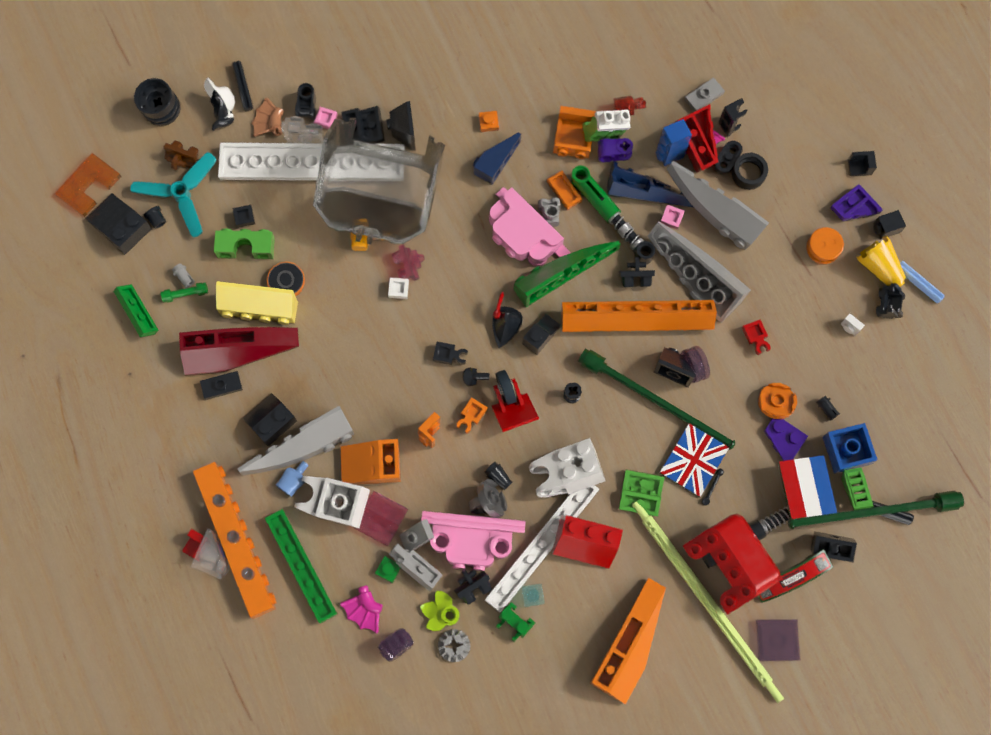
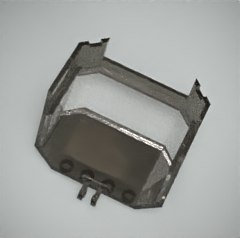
[313,118,445,245]

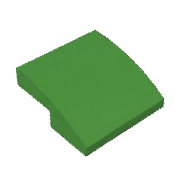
[619,469,665,517]

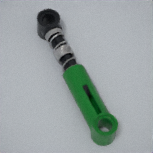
[571,165,655,265]

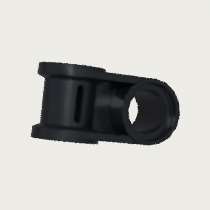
[295,83,316,120]

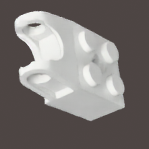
[529,438,606,497]
[294,476,370,528]

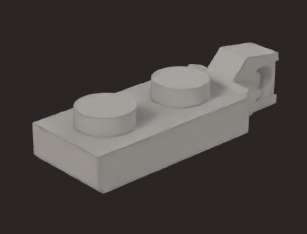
[389,544,442,592]

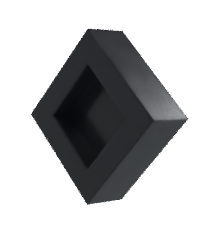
[233,205,255,228]

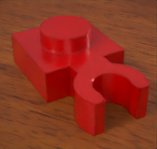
[742,319,771,355]

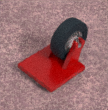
[491,370,539,432]

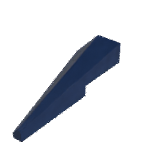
[607,161,694,208]

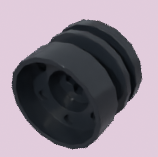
[134,78,181,126]

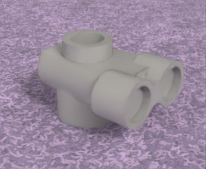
[538,198,561,227]

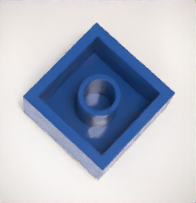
[822,423,877,474]

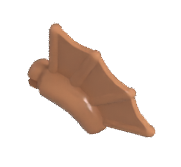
[252,98,284,137]

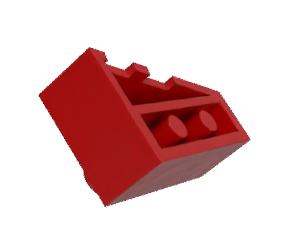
[674,104,718,173]

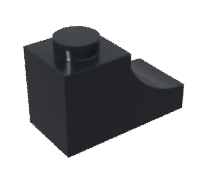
[522,314,561,355]

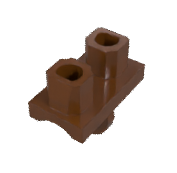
[163,140,199,170]

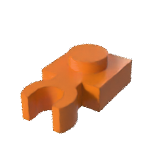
[457,397,488,434]

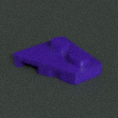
[830,184,883,221]

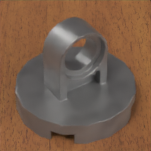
[469,479,507,518]

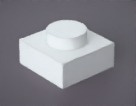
[388,278,409,299]
[841,314,865,336]

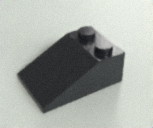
[85,193,151,255]

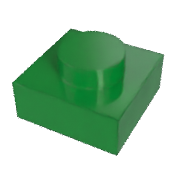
[375,556,401,583]

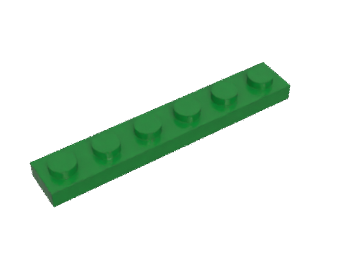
[265,509,338,624]

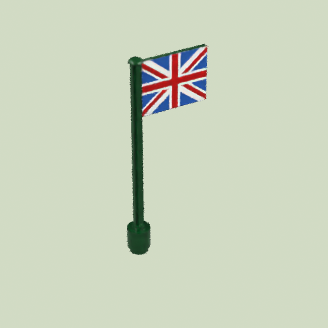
[578,348,735,497]

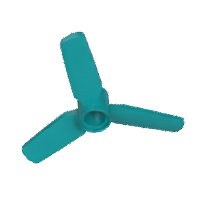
[130,152,217,238]

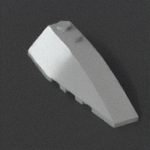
[667,161,769,250]
[648,222,751,323]
[237,406,354,476]

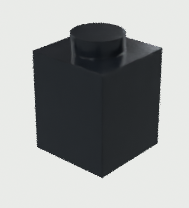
[873,210,906,240]

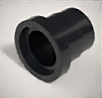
[143,206,167,229]

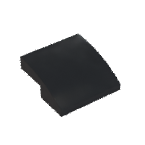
[341,106,385,144]

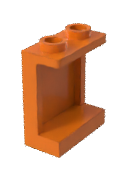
[553,106,597,159]

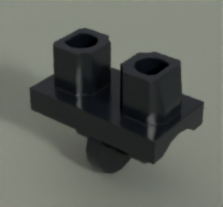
[619,257,655,287]
[454,569,492,605]

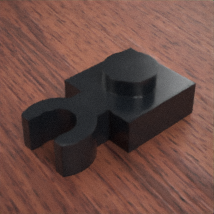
[433,341,468,365]

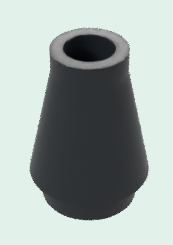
[484,461,513,490]

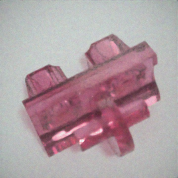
[392,244,425,281]

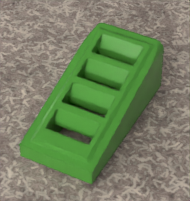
[841,468,873,510]

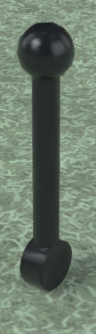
[702,468,724,506]

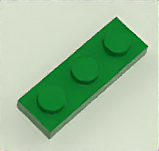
[113,284,159,338]

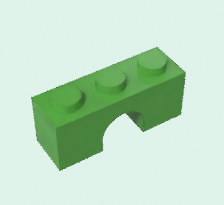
[214,228,275,259]

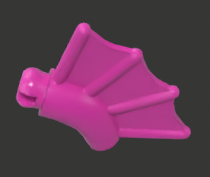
[340,585,383,634]

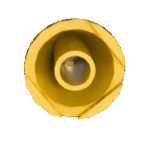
[856,235,906,287]

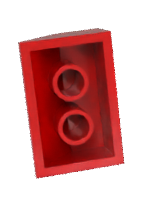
[552,515,623,569]

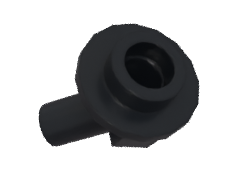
[463,367,490,386]

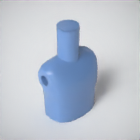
[275,461,309,497]

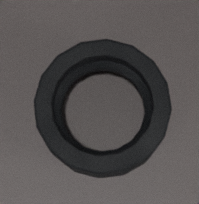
[731,152,769,190]

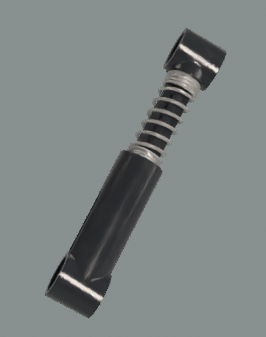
[702,507,790,568]

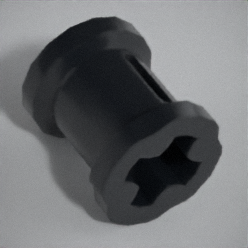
[563,382,582,404]

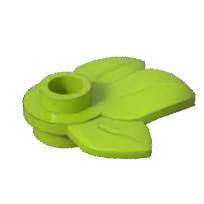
[420,590,459,631]

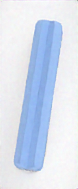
[900,261,944,303]

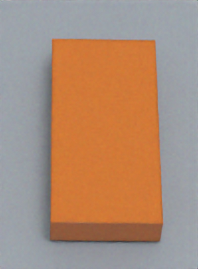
[547,170,583,210]

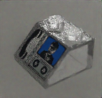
[191,529,229,580]

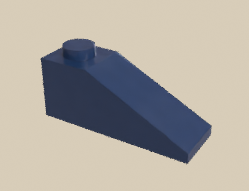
[473,132,521,185]

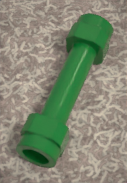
[161,282,208,303]

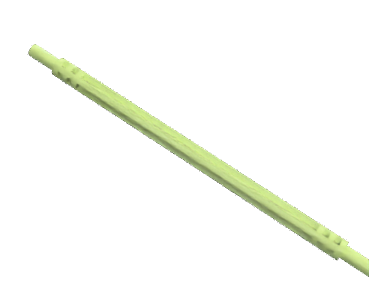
[632,501,784,703]

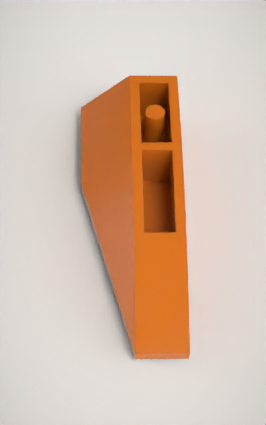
[590,578,666,704]

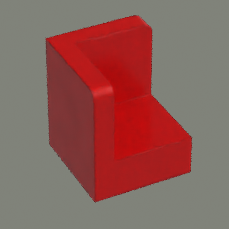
[182,529,212,561]

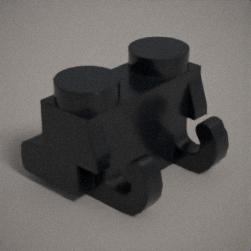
[876,283,906,319]

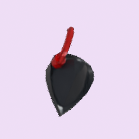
[492,292,523,349]

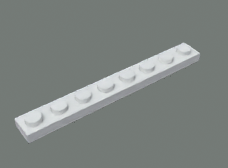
[485,485,599,613]

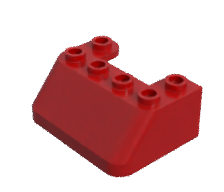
[683,514,781,615]

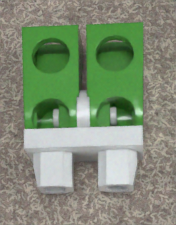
[582,110,631,142]

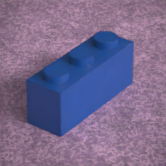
[656,119,692,166]

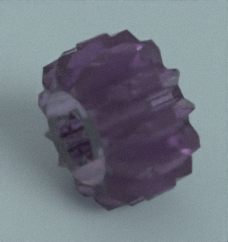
[378,628,414,661]

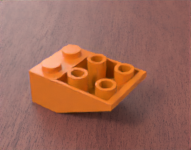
[341,439,401,485]

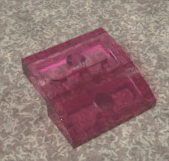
[354,491,408,546]

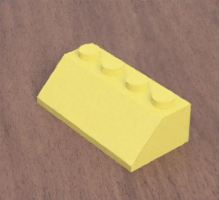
[216,281,298,325]

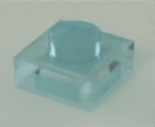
[522,584,545,607]

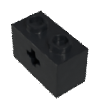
[811,531,857,563]

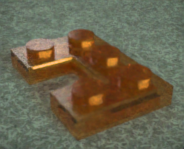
[55,153,122,217]

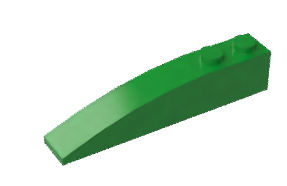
[514,241,620,308]

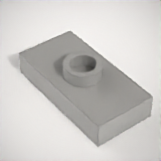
[685,77,725,112]
[399,519,435,551]

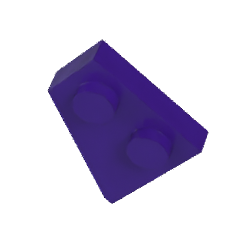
[764,418,808,461]

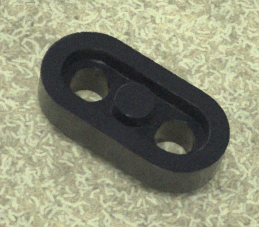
[714,140,743,175]

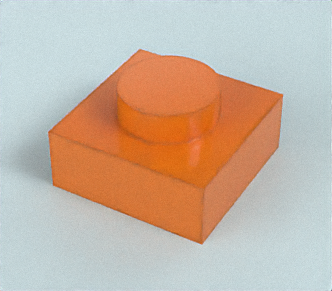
[479,111,499,132]

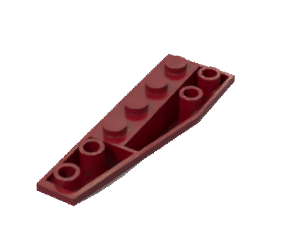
[179,327,299,376]

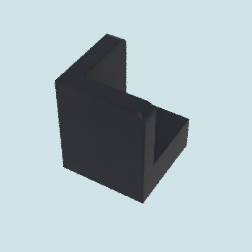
[848,151,877,176]

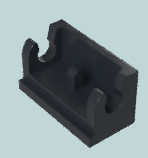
[718,98,747,137]

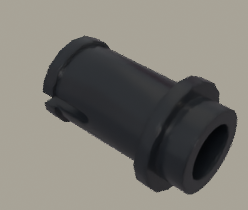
[816,395,840,421]

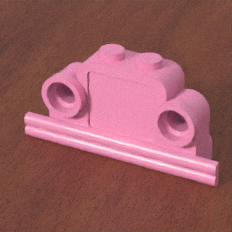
[489,187,571,267]
[421,511,525,571]

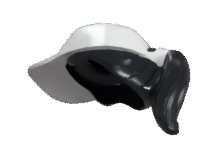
[204,78,235,131]

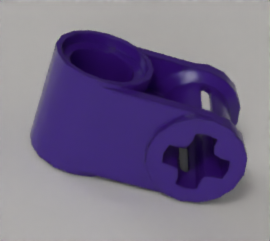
[597,138,633,162]

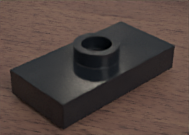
[200,371,243,400]

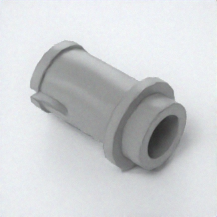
[172,264,195,288]

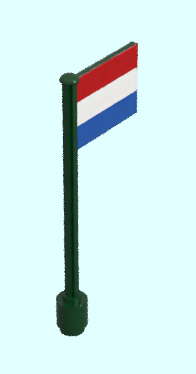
[778,455,964,530]

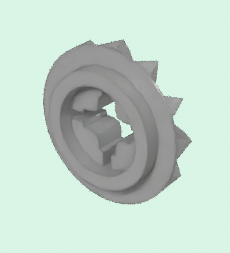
[438,629,470,662]

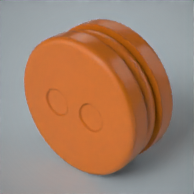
[806,227,844,264]

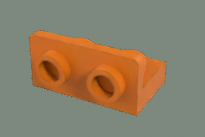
[418,412,440,448]

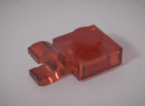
[613,95,646,116]

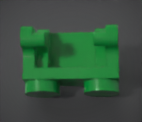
[496,602,536,642]

